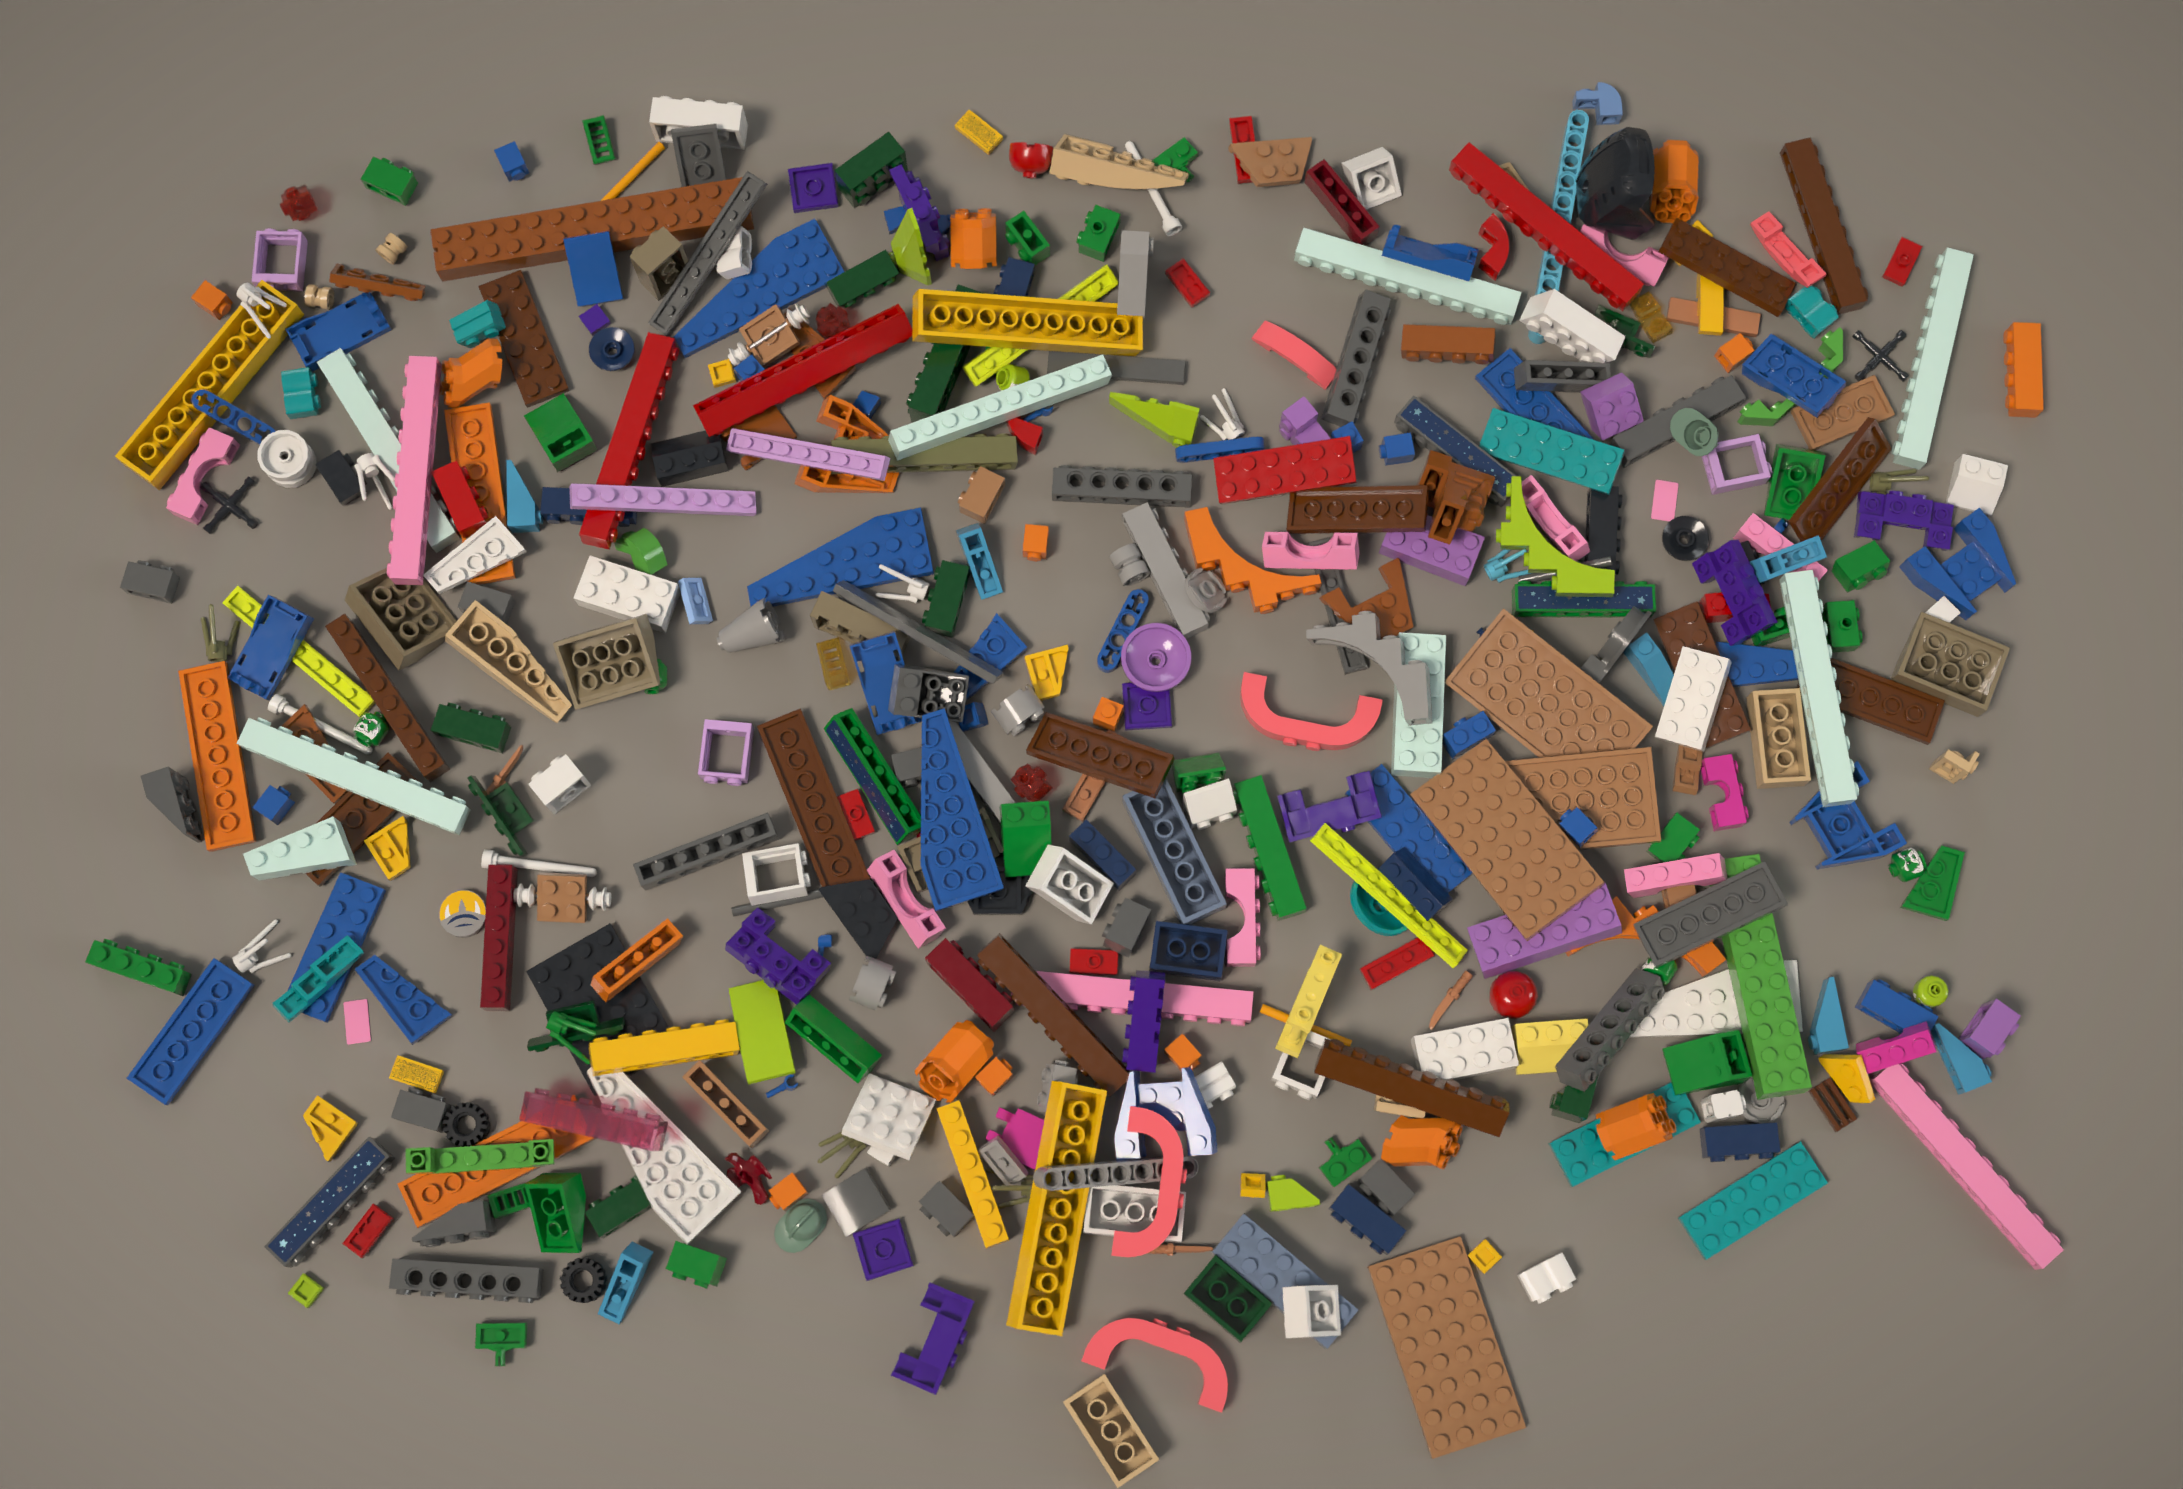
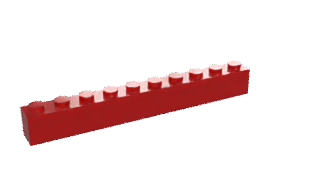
[1449,142,1644,312]
[693,304,912,437]
[579,332,679,550]

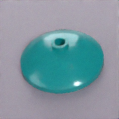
[1350,869,1408,936]

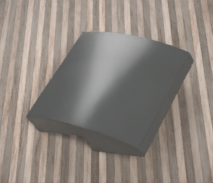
[822,1168,891,1237]

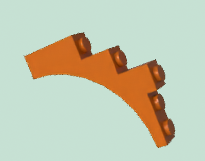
[1184,507,1321,614]
[1565,896,1726,977]

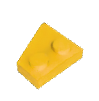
[1024,645,1069,701]
[364,816,411,881]
[1818,1054,1875,1103]
[303,1095,358,1162]

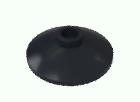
[1662,516,1709,561]

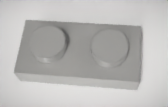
[978,1135,1028,1185]

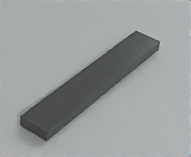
[1047,351,1185,385]
[1307,537,1368,675]

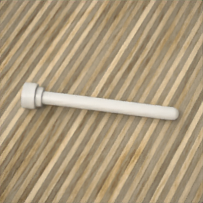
[1125,141,1182,236]
[268,694,373,755]
[481,849,597,877]

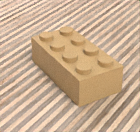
[1746,688,1811,789]
[1063,1374,1159,1488]

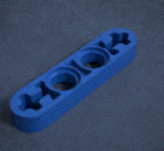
[191,390,275,445]
[1175,437,1265,463]
[1097,589,1149,673]

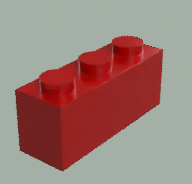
[431,460,489,539]

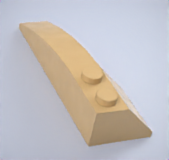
[1049,134,1189,189]
[445,600,572,723]

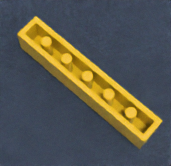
[589,1019,740,1076]
[936,1100,1010,1249]

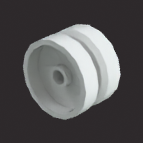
[257,430,317,488]

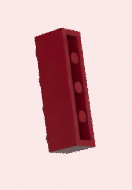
[1304,159,1380,246]

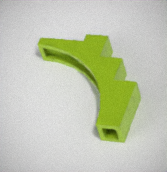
[1496,476,1615,597]

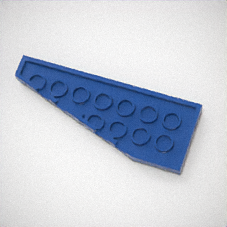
[674,218,844,358]
[747,507,934,607]
[921,708,1004,911]

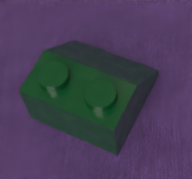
[1549,1075,1599,1123]

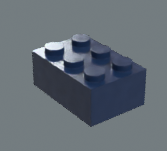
[1149,921,1228,981]

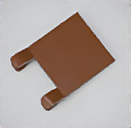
[721,405,797,470]

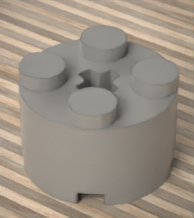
[991,684,1045,736]
[849,955,896,1011]

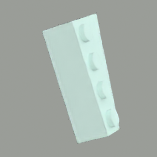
[243,817,357,881]

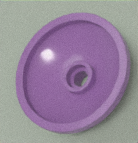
[1121,623,1191,692]

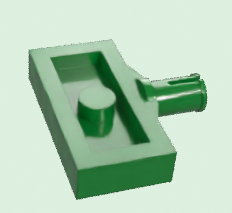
[1152,137,1198,182]
[1318,1136,1373,1187]
[475,1323,527,1366]

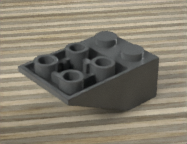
[888,664,969,722]
[141,767,202,843]
[412,1200,496,1247]

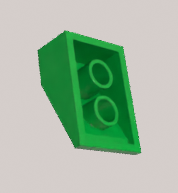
[1764,444,1826,520]
[999,800,1052,877]
[525,1173,586,1253]

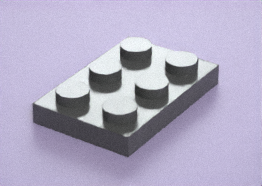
[671,123,727,187]

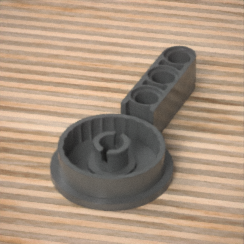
[1581,606,1652,683]

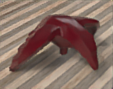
[725,1153,772,1205]

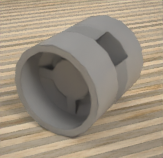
[1109,543,1150,586]

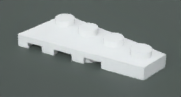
[423,516,526,594]

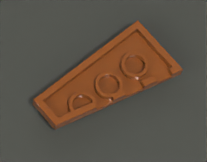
[329,263,426,301]
[784,309,856,399]
[282,704,348,804]

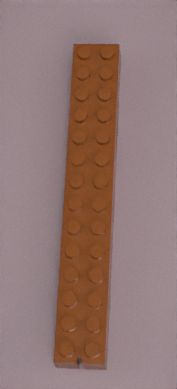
[430,177,754,282]

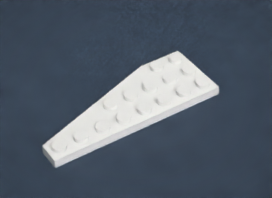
[1629,960,1803,1038]
[587,1068,741,1245]

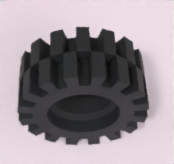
[443,1102,490,1147]
[560,1258,607,1303]

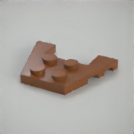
[1319,558,1414,640]

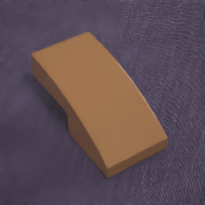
[1672,745,1702,795]

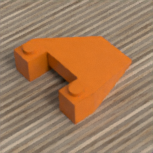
[794,395,900,493]

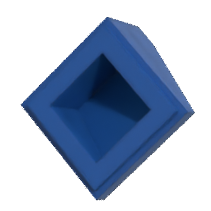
[853,391,881,419]
[958,702,988,732]

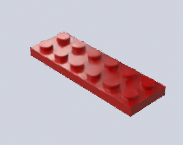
[1213,436,1357,505]

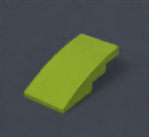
[728,980,796,1085]

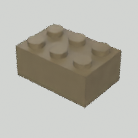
[629,226,688,301]

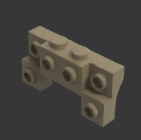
[897,808,1003,894]

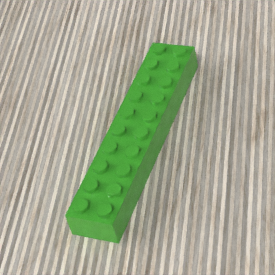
[1710,854,1812,1100]

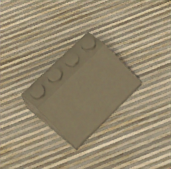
[345,568,457,670]
[1890,612,2010,717]
[553,614,660,710]

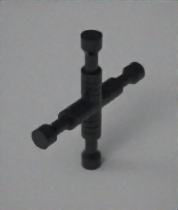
[1852,330,1909,382]
[200,476,258,534]

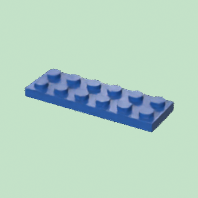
[1475,348,1594,440]
[1345,764,1472,893]
[287,872,386,1023]
[127,958,255,1106]

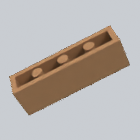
[682,1060,770,1149]

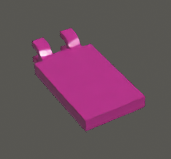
[985,1107,1044,1170]

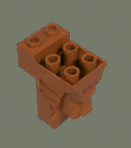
[1417,450,1495,545]

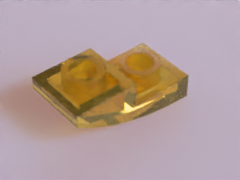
[1630,291,1673,343]

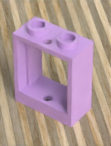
[251,228,308,291]
[1702,434,1772,495]
[698,719,754,786]

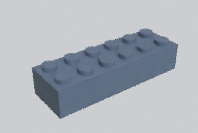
[1122,778,1227,925]
[1212,1214,1358,1349]

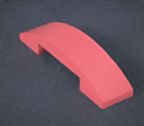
[1750,211,1826,288]
[1252,321,1336,390]

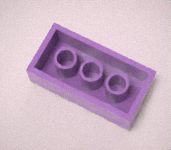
[1379,515,1485,586]

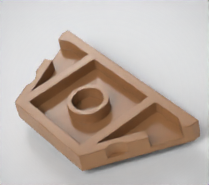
[1228,137,1312,187]

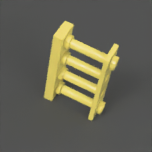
[1275,945,1342,1058]

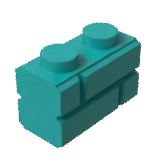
[449,300,506,348]

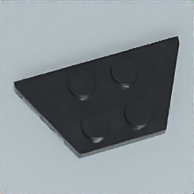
[967,867,1033,915]
[818,879,898,959]

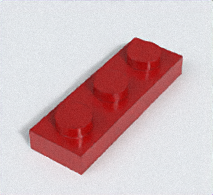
[1229,116,1255,184]
[1359,938,1434,990]

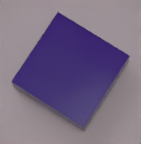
[578,304,611,336]

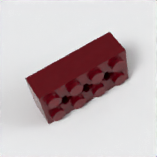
[925,938,1014,1032]

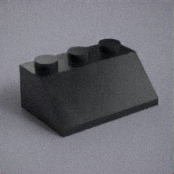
[651,431,729,487]

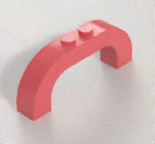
[1240,672,1383,751]
[1111,1106,1187,1257]
[1082,1318,1228,1413]

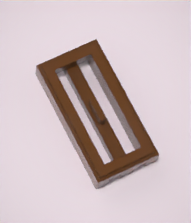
[1808,1078,1857,1132]

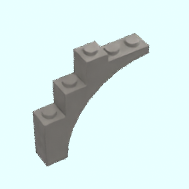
[1306,611,1433,726]

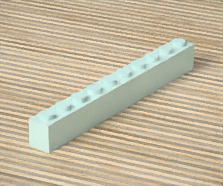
[1294,228,1521,325]
[1892,247,1974,470]
[317,348,460,553]
[888,355,1112,461]
[1779,570,1859,807]
[236,717,471,835]

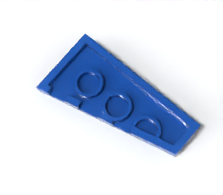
[954,613,1027,701]
[1715,642,1798,687]
[355,955,452,1045]

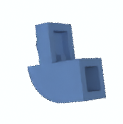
[1572,82,1623,125]

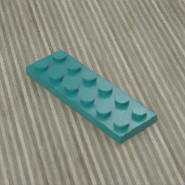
[1479,408,1625,495]
[1549,1083,1701,1187]
[1678,1141,1828,1260]

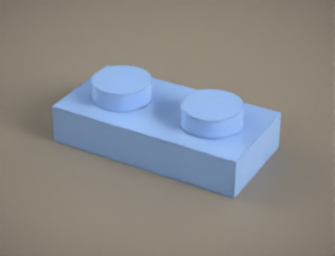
[678,578,713,624]

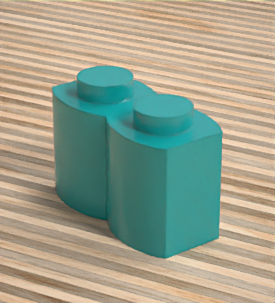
[1785,285,1839,339]
[281,367,321,419]

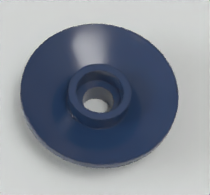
[589,327,635,371]

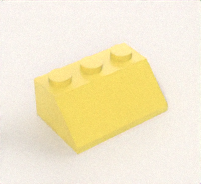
[1511,1019,1588,1075]

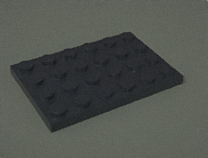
[526,923,669,1096]

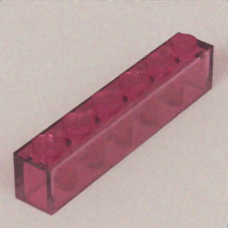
[519,1088,668,1151]

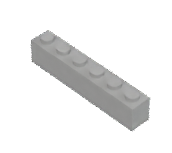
[1122,502,1210,639]

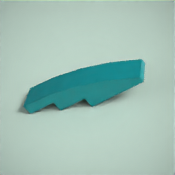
[272,935,364,1023]

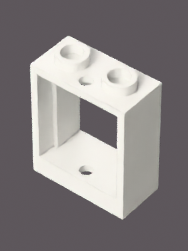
[742,843,811,906]
[1271,1031,1331,1100]

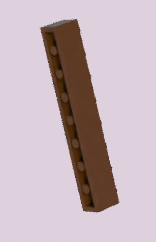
[1780,137,1868,315]
[325,613,450,782]
[977,933,1131,1096]
[1314,1038,1510,1138]

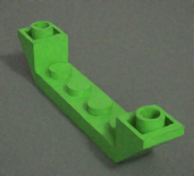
[1737,327,1843,426]
[406,1139,555,1174]

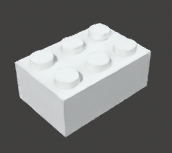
[1026,845,1114,925]

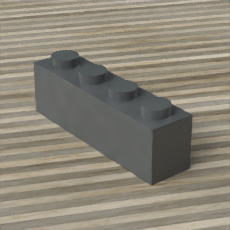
[1514,360,1611,392]

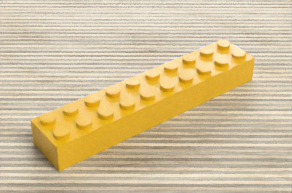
[115,280,305,490]
[912,289,1143,357]
[1006,1081,1107,1336]

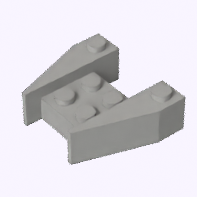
[1117,230,1154,319]

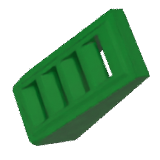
[582,115,616,165]
[488,1182,530,1219]

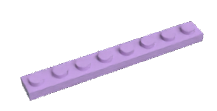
[726,428,890,481]
[569,483,756,516]

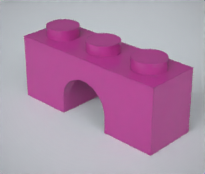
[1700,754,1749,831]
[1856,1021,1937,1074]

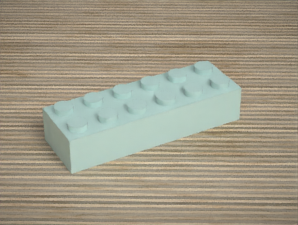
[1391,632,1446,778]

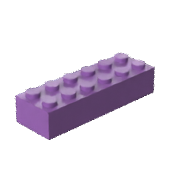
[1467,882,1622,979]

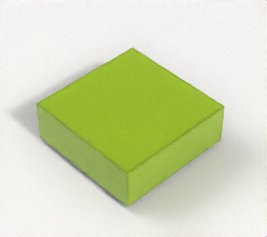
[288,1273,324,1308]

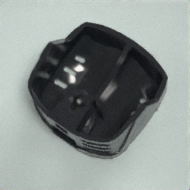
[1575,127,1655,240]

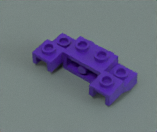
[889,165,951,262]
[1854,491,1954,551]
[1692,539,1778,646]
[1277,770,1382,842]
[725,907,831,1005]
[891,1283,975,1395]

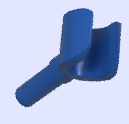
[1023,406,1053,422]
[818,935,832,956]
[766,1074,798,1098]

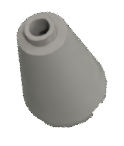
[717,598,785,653]

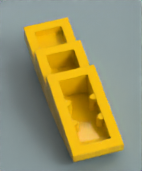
[1696,273,1724,336]

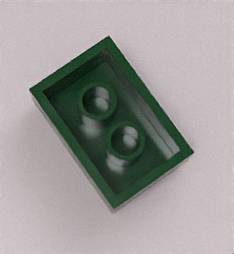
[834,131,908,208]
[1183,1255,1272,1343]

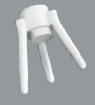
[237,283,287,339]
[1200,388,1245,441]
[354,453,395,510]
[876,564,930,603]
[232,919,292,973]

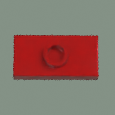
[1882,237,1923,287]
[1165,258,1210,308]
[837,788,875,841]
[1069,949,1118,975]
[342,1203,394,1258]

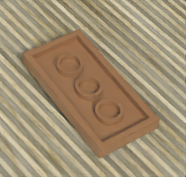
[1791,375,1895,450]

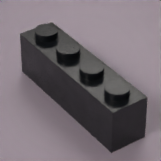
[1584,486,1622,575]

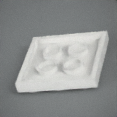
[841,1073,936,1161]

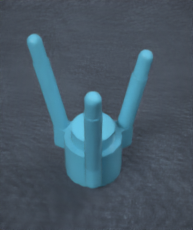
[1484,549,1531,583]

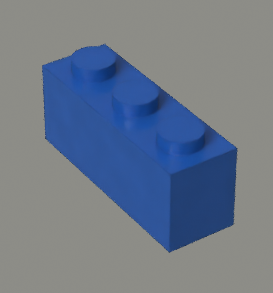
[1855,979,1939,1034]

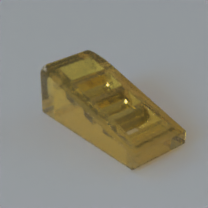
[816,637,851,690]

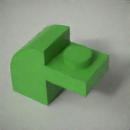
[614,528,668,575]

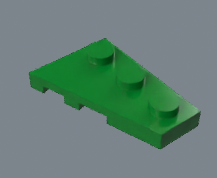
[1900,846,1965,921]

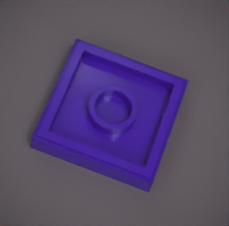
[788,163,839,213]
[1122,683,1172,731]
[853,1219,914,1281]

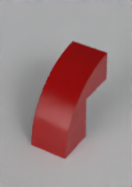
[1478,213,1509,281]
[1006,416,1043,455]

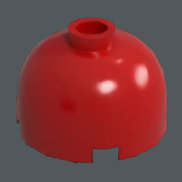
[1009,142,1054,179]
[1489,971,1538,1019]

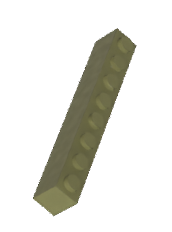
[830,433,1018,474]

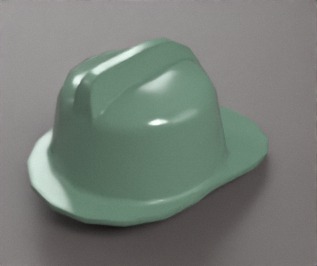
[1670,408,1719,456]
[774,1199,827,1253]

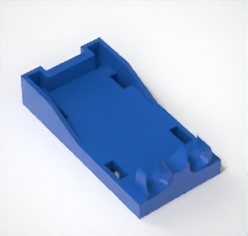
[1382,225,1479,281]
[285,292,392,372]
[1742,333,1846,418]
[228,595,315,701]
[849,631,922,735]

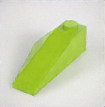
[888,208,932,286]
[1109,392,1200,448]

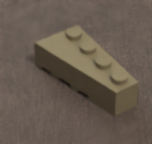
[810,591,910,661]

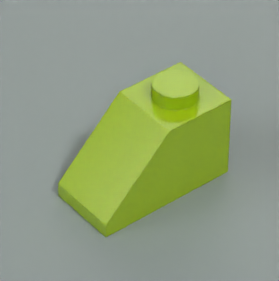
[1266,1175,1320,1212]

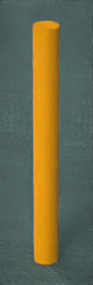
[600,142,665,201]
[1260,1004,1352,1047]

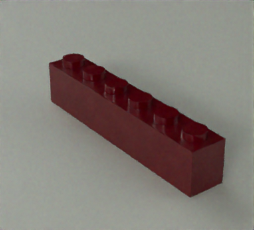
[480,865,518,1011]

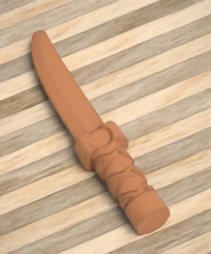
[480,745,523,799]
[1429,970,1473,1030]
[1147,1243,1213,1256]

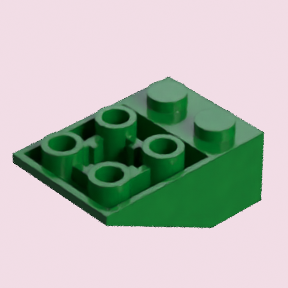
[524,393,598,472]
[1172,753,1226,794]
[1662,1030,1752,1096]

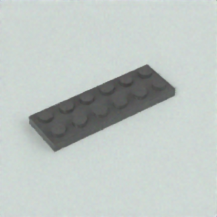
[1633,861,1788,968]

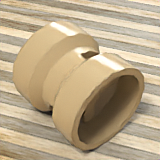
[375,233,408,265]
[304,284,334,310]

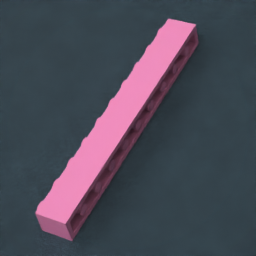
[387,356,442,585]
[1011,971,1253,1027]
[1870,1063,2064,1270]

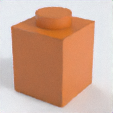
[191,280,233,320]
[1714,333,1755,373]
[1023,524,1049,561]
[1093,697,1124,732]
[1164,1033,1202,1072]
[975,1057,1013,1097]
[769,1173,809,1211]

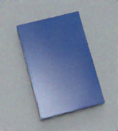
[563,231,623,307]

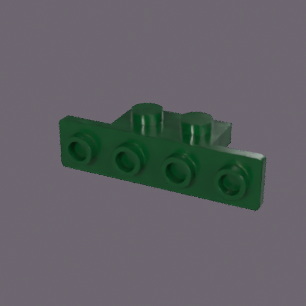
[1594,305,1655,358]
[467,775,535,857]
[527,1000,625,1052]

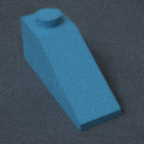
[506,460,543,533]
[956,523,1003,600]
[1749,535,1827,583]
[1623,633,1674,706]
[1808,977,1849,1055]
[1931,1023,1992,1095]
[598,1242,653,1324]

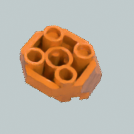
[1649,140,1699,223]
[950,208,997,269]
[440,338,502,408]
[915,1020,994,1103]
[1596,1093,1676,1160]
[1381,1115,1463,1170]

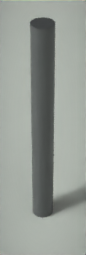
[1519,556,1613,583]
[732,889,824,917]

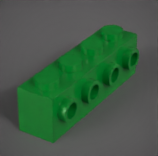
[85,938,192,996]
[785,994,882,1083]

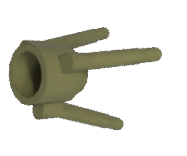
[1870,469,1929,494]
[201,604,239,662]
[818,1132,866,1178]
[985,1167,1034,1209]

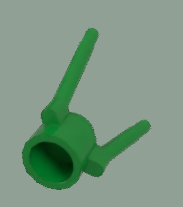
[546,1011,597,1065]

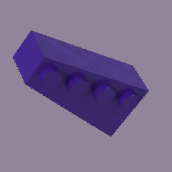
[1122,970,1165,1073]

